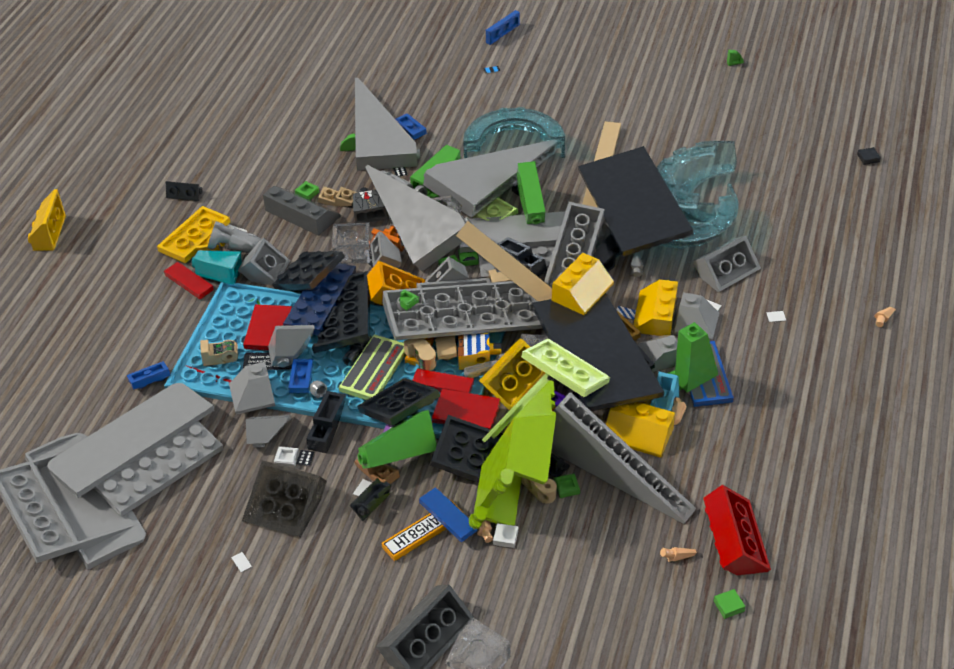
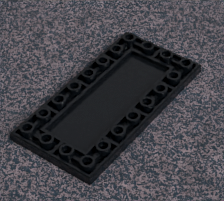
[578,146,694,256]
[532,293,664,412]

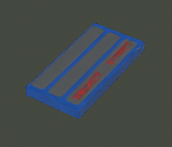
[689,341,734,407]

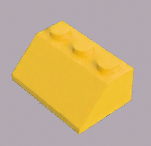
[28,189,66,251]
[551,253,614,315]
[633,279,678,336]
[479,339,545,410]
[606,402,675,458]

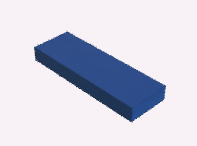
[486,10,520,45]
[419,487,478,542]

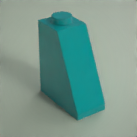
[192,250,242,285]

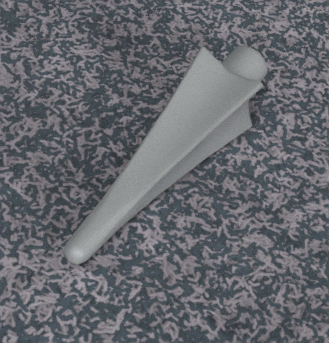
[630,252,644,278]

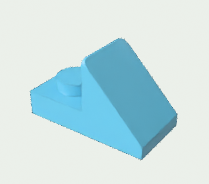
[651,372,679,411]

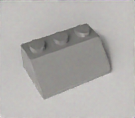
[693,235,761,292]

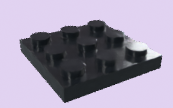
[272,250,345,290]
[357,378,440,426]
[430,415,503,483]

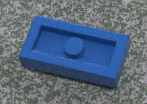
[395,113,427,140]
[288,359,313,393]
[127,361,171,390]

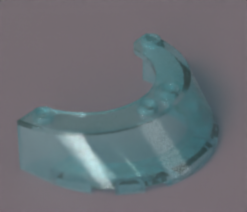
[463,107,565,158]
[657,141,737,228]
[661,183,739,249]

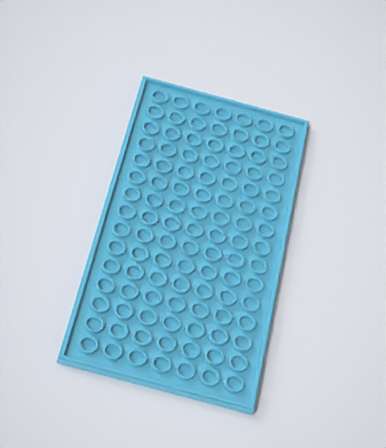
[164,282,505,439]

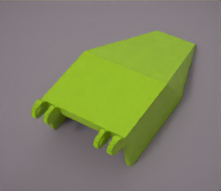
[468,380,556,529]

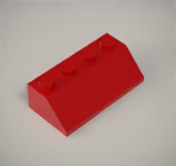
[703,484,771,576]

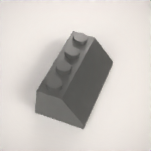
[263,186,341,236]
[376,584,476,669]

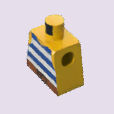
[458,333,501,370]

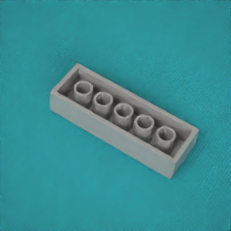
[544,202,604,288]

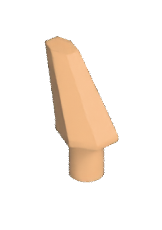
[874,307,896,327]
[672,397,687,425]
[477,520,493,543]
[660,547,697,562]

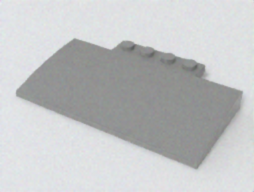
[383,278,542,340]

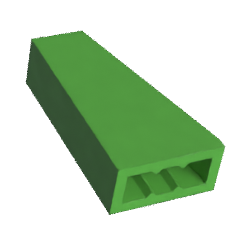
[410,145,461,202]
[516,161,545,224]
[675,322,718,392]
[358,410,437,468]

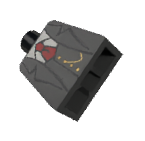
[353,187,388,225]

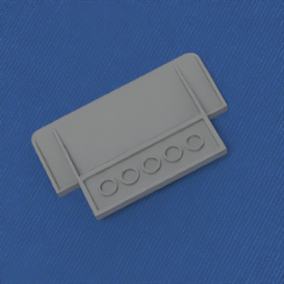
[459,211,604,278]
[47,383,223,517]
[0,433,146,570]

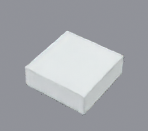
[274,447,299,469]
[493,523,518,548]

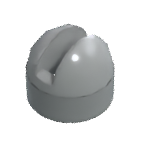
[310,380,327,398]

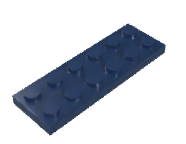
[283,263,356,335]

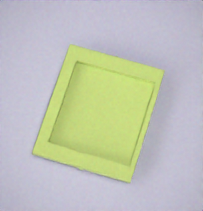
[482,373,549,442]

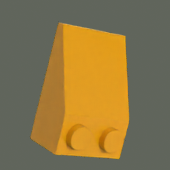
[367,261,425,305]

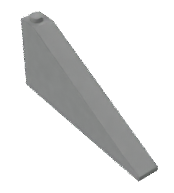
[355,78,420,171]
[423,139,558,218]
[365,165,473,271]
[551,392,696,524]

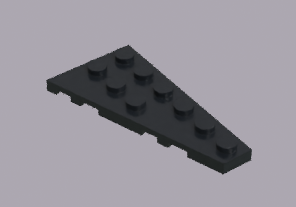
[312,271,370,354]

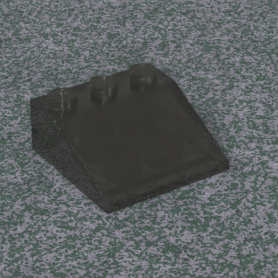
[242,460,327,538]

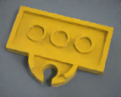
[157,206,230,264]

